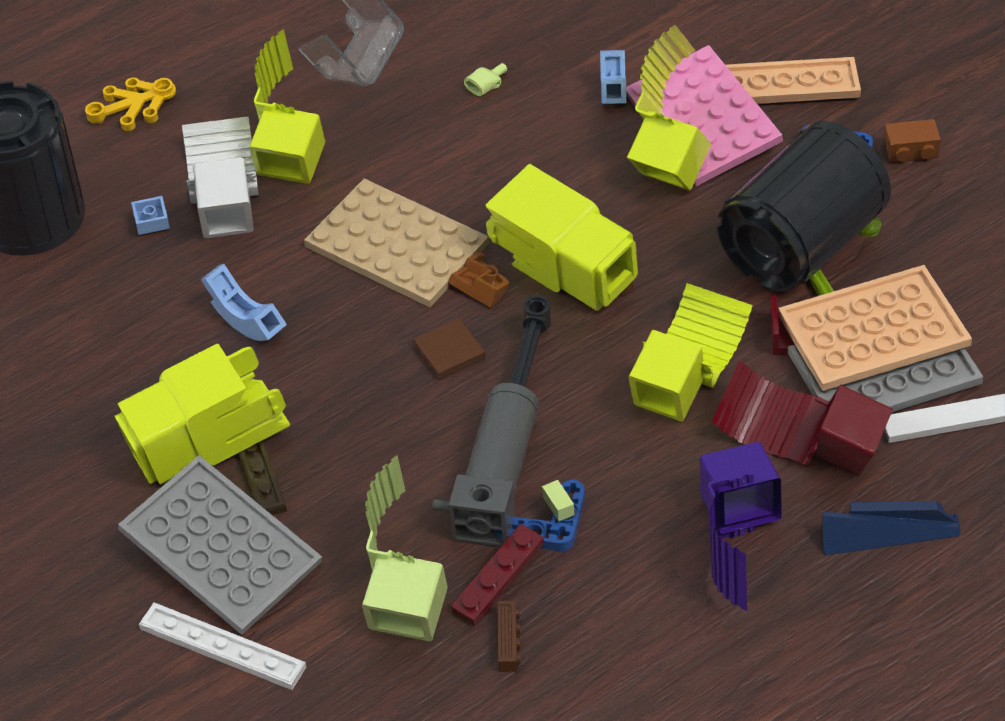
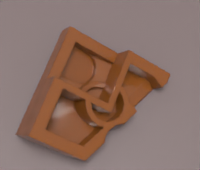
[448,251,510,308]

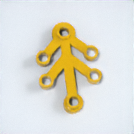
[85,78,176,131]

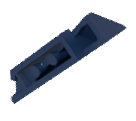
[821,501,960,555]

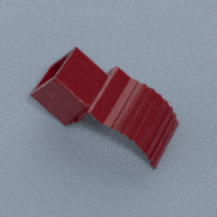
[711,360,893,476]

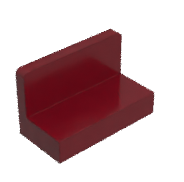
[769,295,795,355]

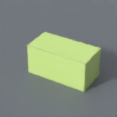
[542,480,574,521]

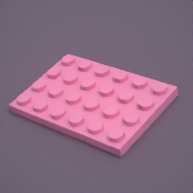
[626,45,783,186]

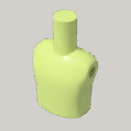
[464,63,507,97]

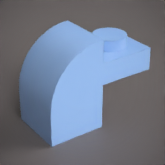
[600,50,626,104]

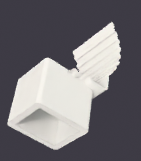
[182,117,259,238]

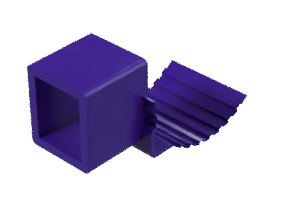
[700,442,782,611]

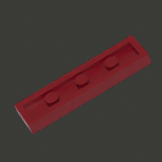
[451,524,544,626]

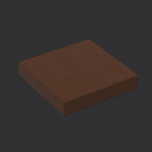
[413,318,486,379]

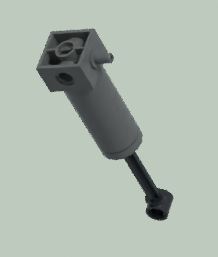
[432,296,551,547]

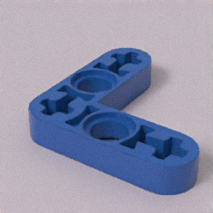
[493,480,585,551]

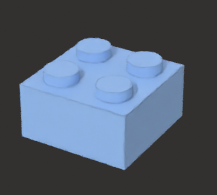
[131,196,170,235]

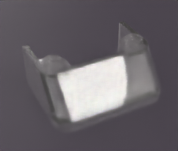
[299,0,404,87]

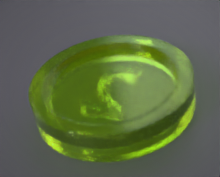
[859,217,881,237]

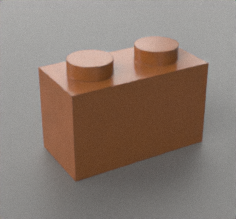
[883,119,941,163]

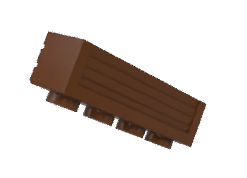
[497,601,521,672]

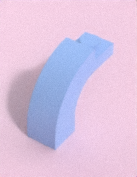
[201,264,287,341]

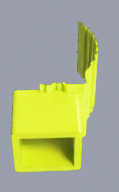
[627,25,712,191]
[249,29,325,184]
[629,283,753,422]

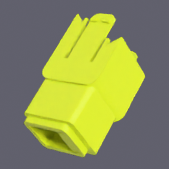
[485,164,638,311]
[115,344,290,485]

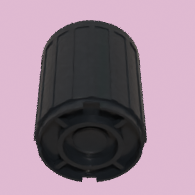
[0,81,85,256]
[717,121,891,292]

